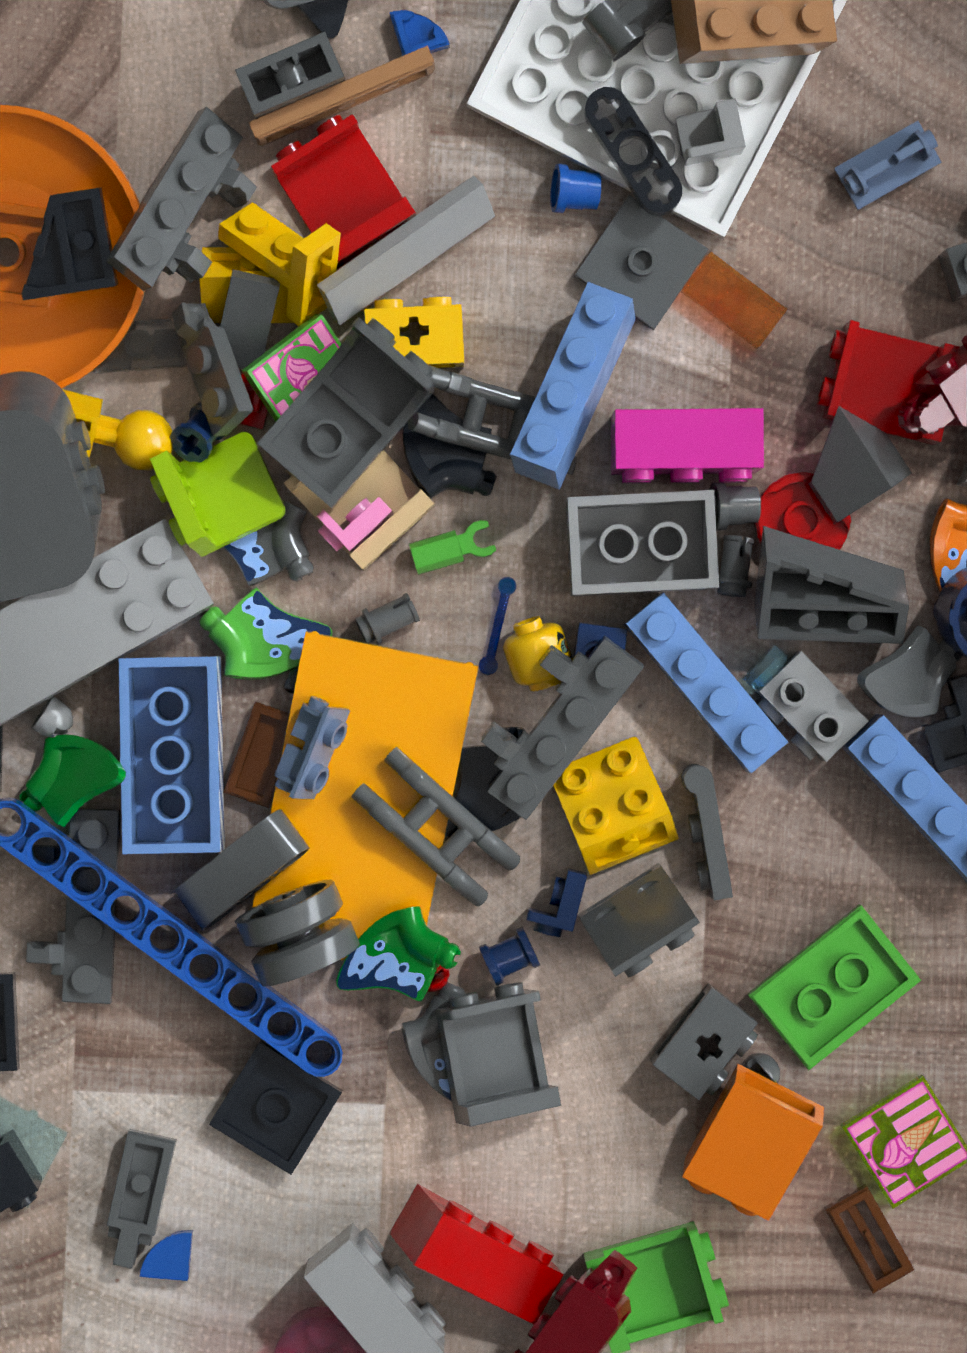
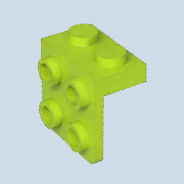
[150,432,286,557]

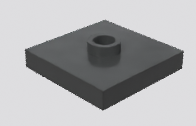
[574,195,709,330]

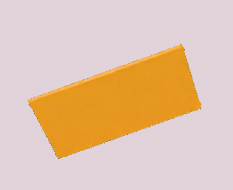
[252,631,479,960]

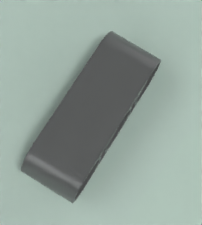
[174,809,310,931]

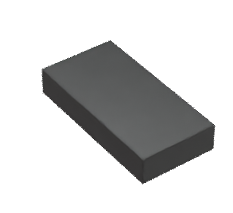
[220,269,280,369]

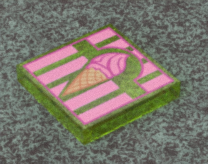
[840,1074,967,1209]

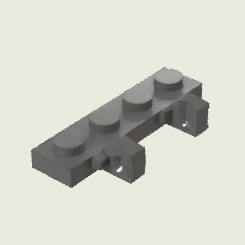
[106,107,257,291]
[481,635,644,820]
[26,808,121,1004]

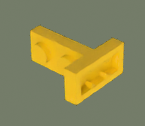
[218,202,341,326]

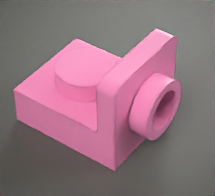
[317,497,394,553]

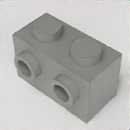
[755,651,869,762]

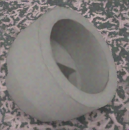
[32,696,73,737]

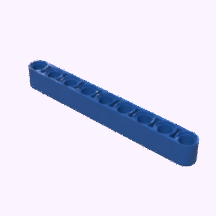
[0,798,343,1077]

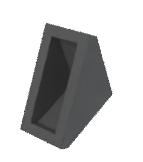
[808,406,912,524]

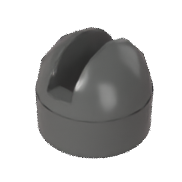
[742,1053,780,1083]

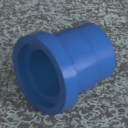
[550,164,601,213]

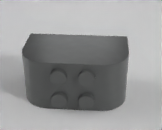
[0,371,105,602]

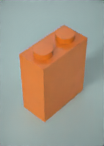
[682,1064,824,1221]

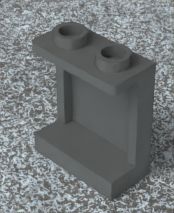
[435,982,561,1127]

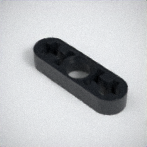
[584,87,682,216]

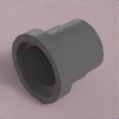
[709,482,761,531]

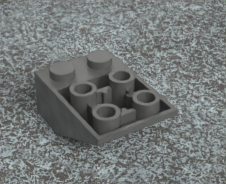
[578,863,700,978]

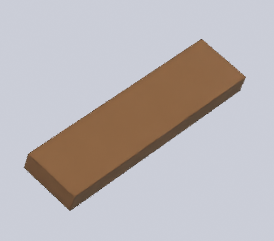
[249,45,435,146]

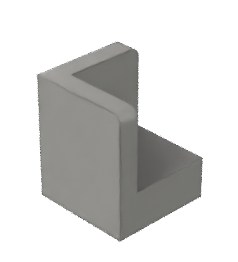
[676,98,746,166]

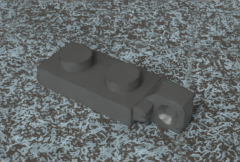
[172,303,253,436]
[107,1129,177,1269]

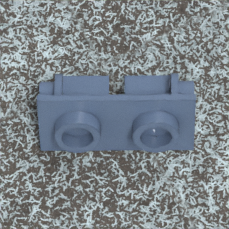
[834,121,942,210]
[274,696,351,799]

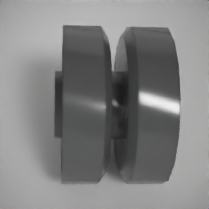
[234,879,360,987]

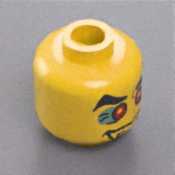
[503,616,573,691]

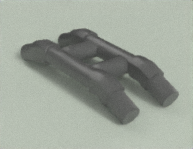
[408,365,577,475]
[351,747,520,906]

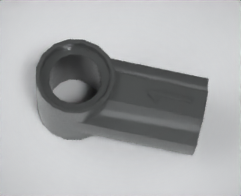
[582,0,673,62]

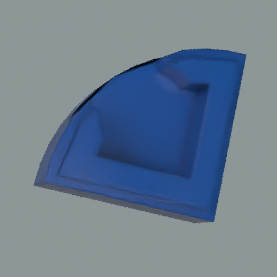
[390,10,450,56]
[140,1230,193,1281]

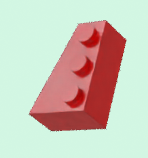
[389,1183,564,1324]

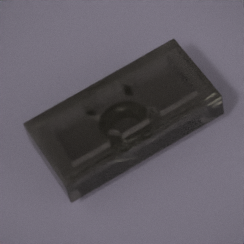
[93,318,187,374]

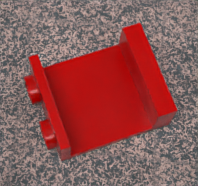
[271,114,416,270]
[817,320,960,445]

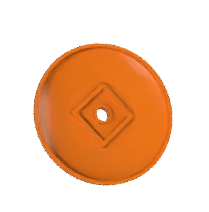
[0,105,145,389]

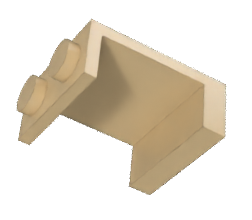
[284,450,435,571]

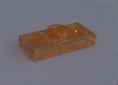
[681,251,788,349]

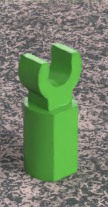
[409,520,496,575]

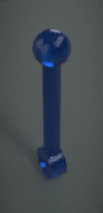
[479,577,517,675]

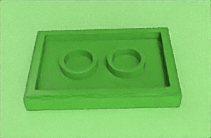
[747,904,921,1071]

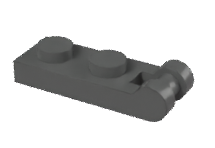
[681,764,733,901]

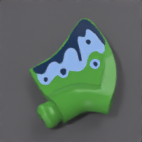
[200,587,332,680]

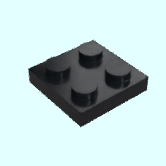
[209,1040,343,1175]

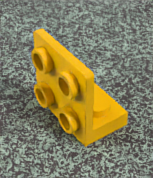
[553,737,679,875]

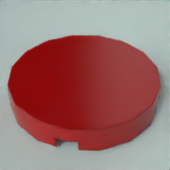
[754,472,851,550]

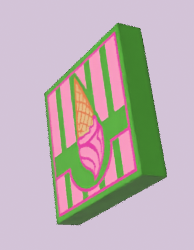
[241,314,342,422]

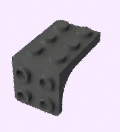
[257,317,435,509]

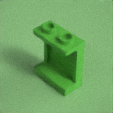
[584,1221,729,1353]

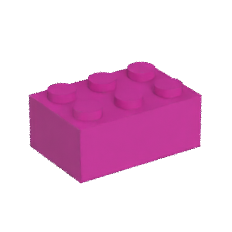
[611,408,764,484]

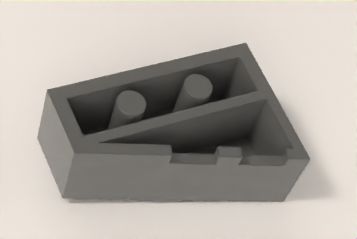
[754,526,909,644]

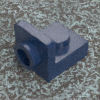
[526,868,587,937]

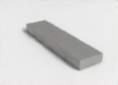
[317,176,495,325]

